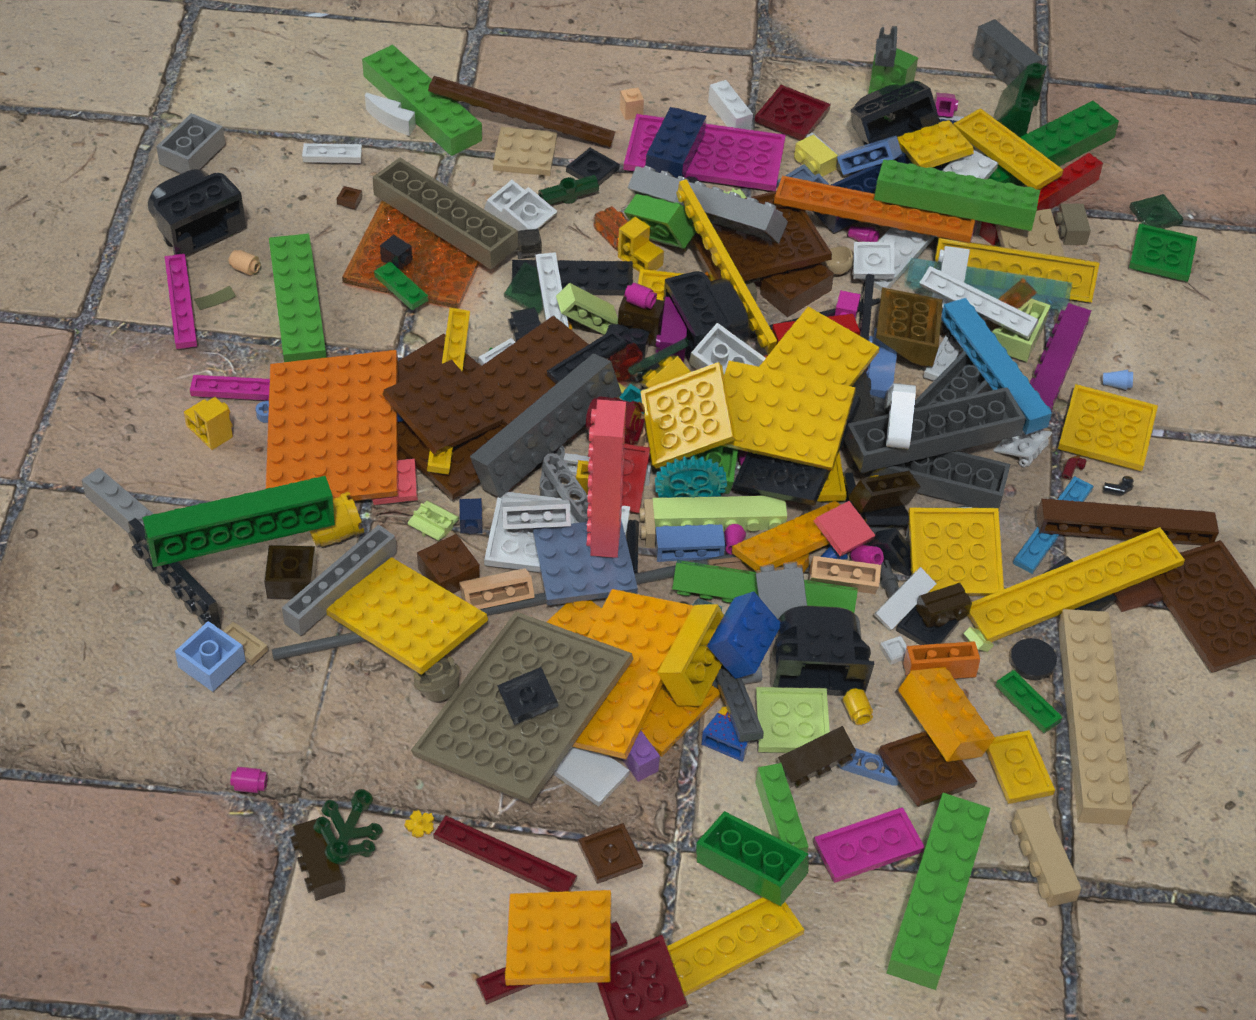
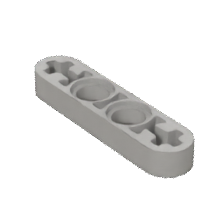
[542,453,589,523]

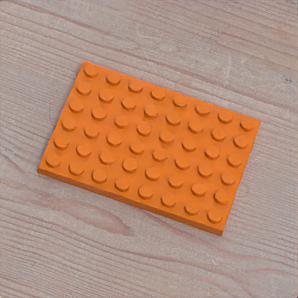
[266,350,398,501]

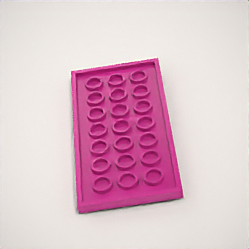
[623,114,786,191]

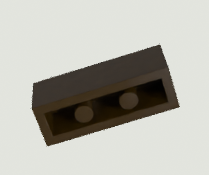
[849,471,921,513]
[777,726,856,788]
[290,818,345,901]

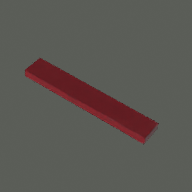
[433,815,577,892]
[476,921,628,1005]

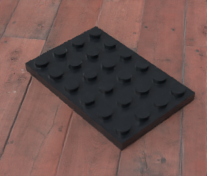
[733,395,861,506]

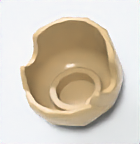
[824,246,854,275]

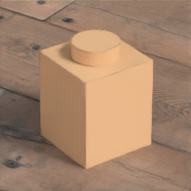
[620,88,644,120]

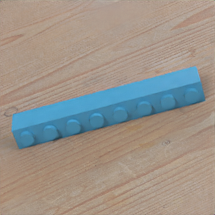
[941,298,1052,434]

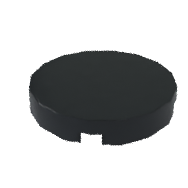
[1010,638,1057,680]

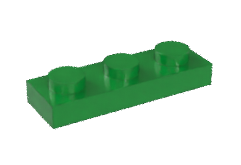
[374,262,428,310]
[995,670,1063,733]

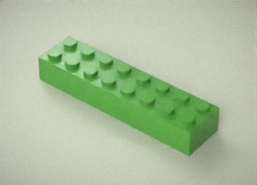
[362,45,482,156]
[874,160,1040,231]
[269,233,326,362]
[886,793,990,990]

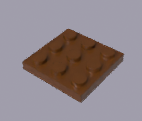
[878,731,977,807]

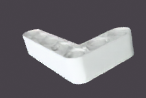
[884,383,916,449]

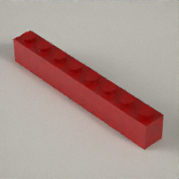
[979,153,1103,246]

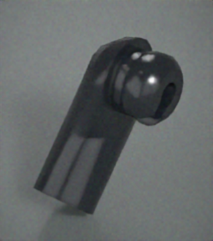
[1103,476,1134,496]

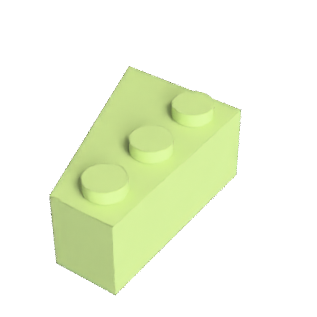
[992,299,1051,362]

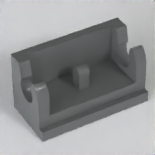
[875,26,897,67]

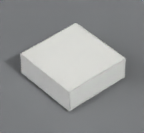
[880,636,907,665]

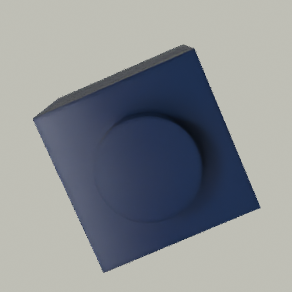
[459,498,483,534]

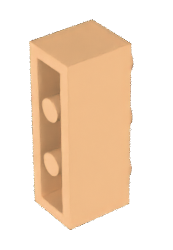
[809,556,881,594]
[459,568,535,609]

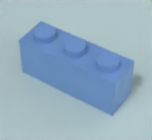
[837,136,902,175]
[655,524,725,562]

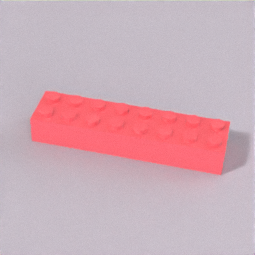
[586,400,626,558]

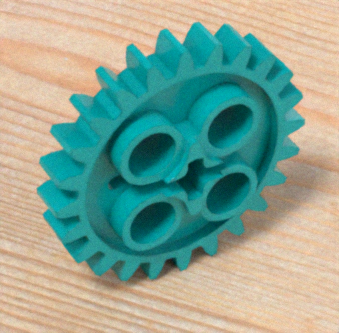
[655,456,727,498]

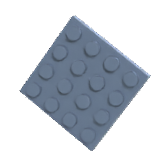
[533,520,638,605]

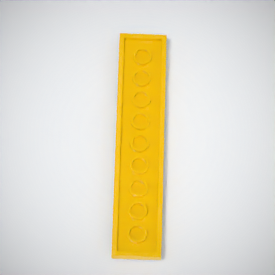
[968,527,1185,642]

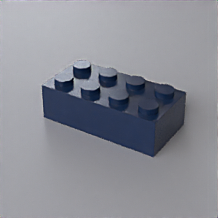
[645,107,707,178]

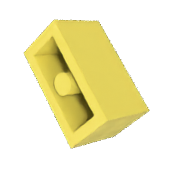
[794,134,838,177]

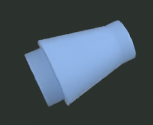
[1103,370,1133,390]

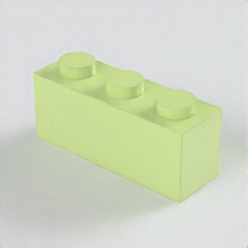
[556,283,618,335]

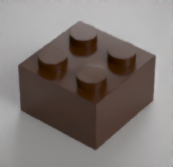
[417,534,480,594]

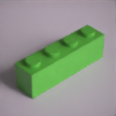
[755,763,809,853]

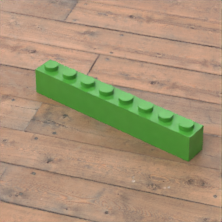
[672,560,858,613]

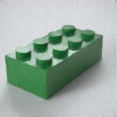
[696,811,809,906]

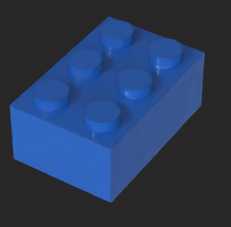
[707,591,780,679]

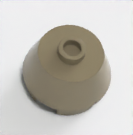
[414,656,460,702]

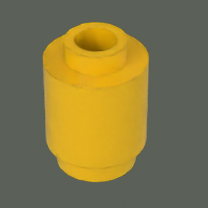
[843,688,873,725]

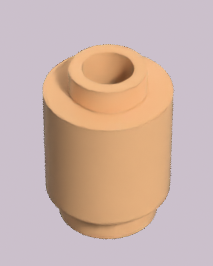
[229,250,261,275]

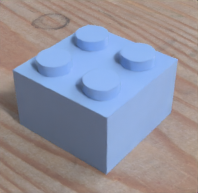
[175,621,245,692]

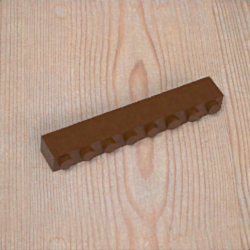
[1036,498,1219,545]

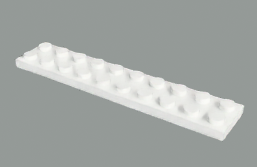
[852,150,998,291]

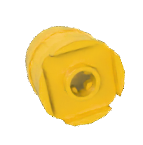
[310,491,364,547]

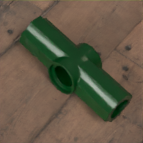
[538,175,599,205]

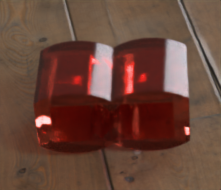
[608,343,643,382]

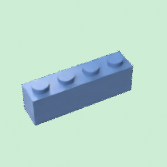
[862,328,897,402]

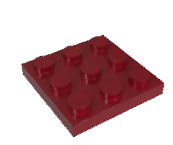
[755,85,831,140]
[597,935,689,1020]

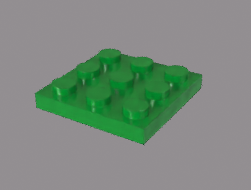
[1129,223,1198,282]

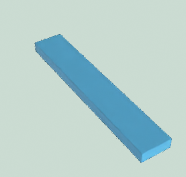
[1013,476,1094,574]

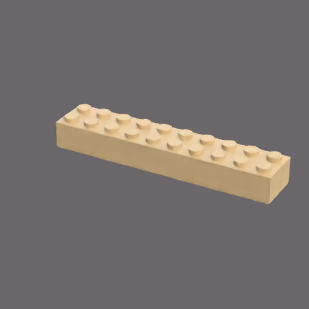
[1058,609,1133,825]

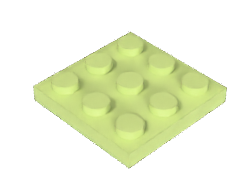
[755,687,830,753]

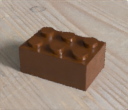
[760,263,834,318]

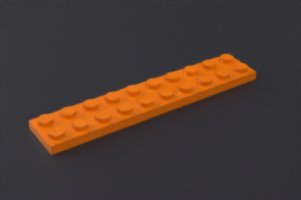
[774,176,975,243]

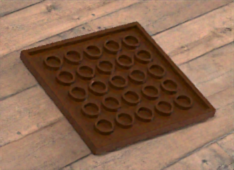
[690,191,832,282]

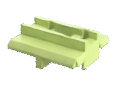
[408,501,459,541]

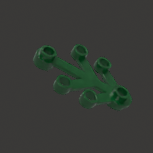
[313,789,383,864]

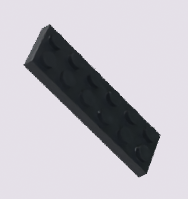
[511,260,633,296]
[128,518,221,629]

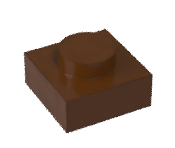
[336,186,362,209]

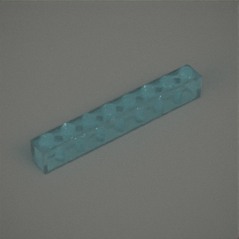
[906,258,1072,310]

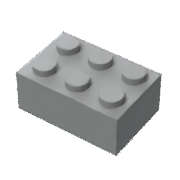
[156,113,225,174]

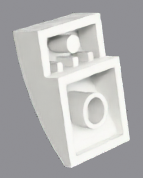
[484,180,558,235]

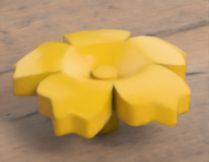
[404,810,434,838]

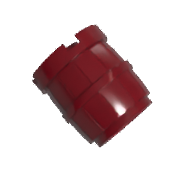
[586,396,645,445]

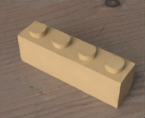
[1011,804,1082,907]

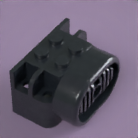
[850,81,940,145]
[148,169,246,256]
[663,271,750,369]
[770,606,874,696]

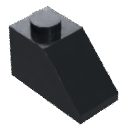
[868,528,912,576]

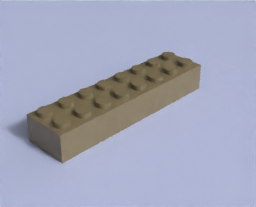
[373,158,518,269]

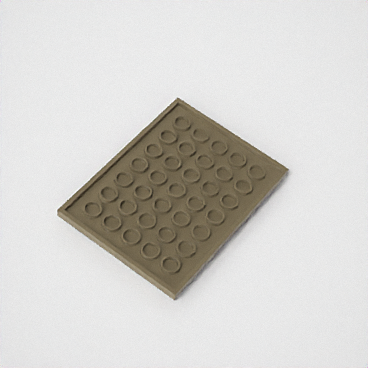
[411,612,633,804]

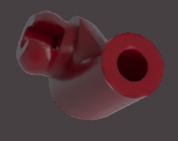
[1061,455,1087,480]

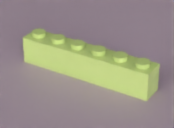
[653,496,787,531]

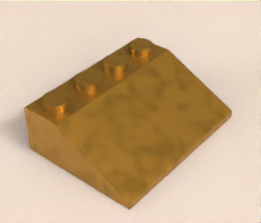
[876,287,943,367]

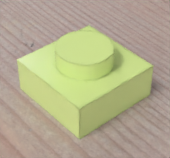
[964,627,994,652]

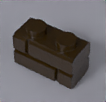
[916,583,972,627]

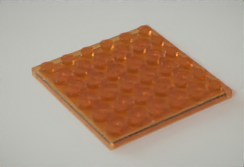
[342,200,480,309]

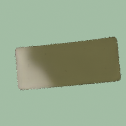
[194,286,235,309]

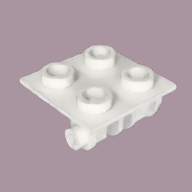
[993,430,1052,467]

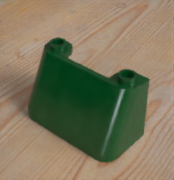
[993,63,1047,137]

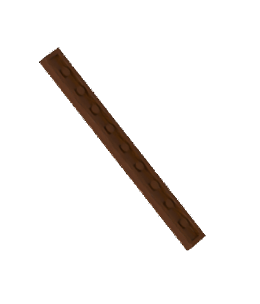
[428,76,616,147]

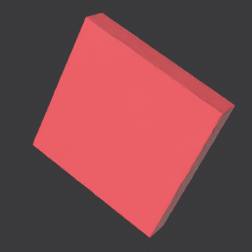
[814,501,876,556]

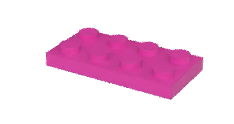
[813,807,925,883]

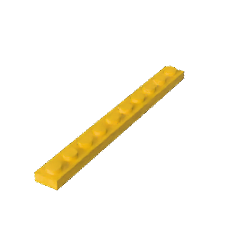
[676,179,777,354]
[427,308,470,474]

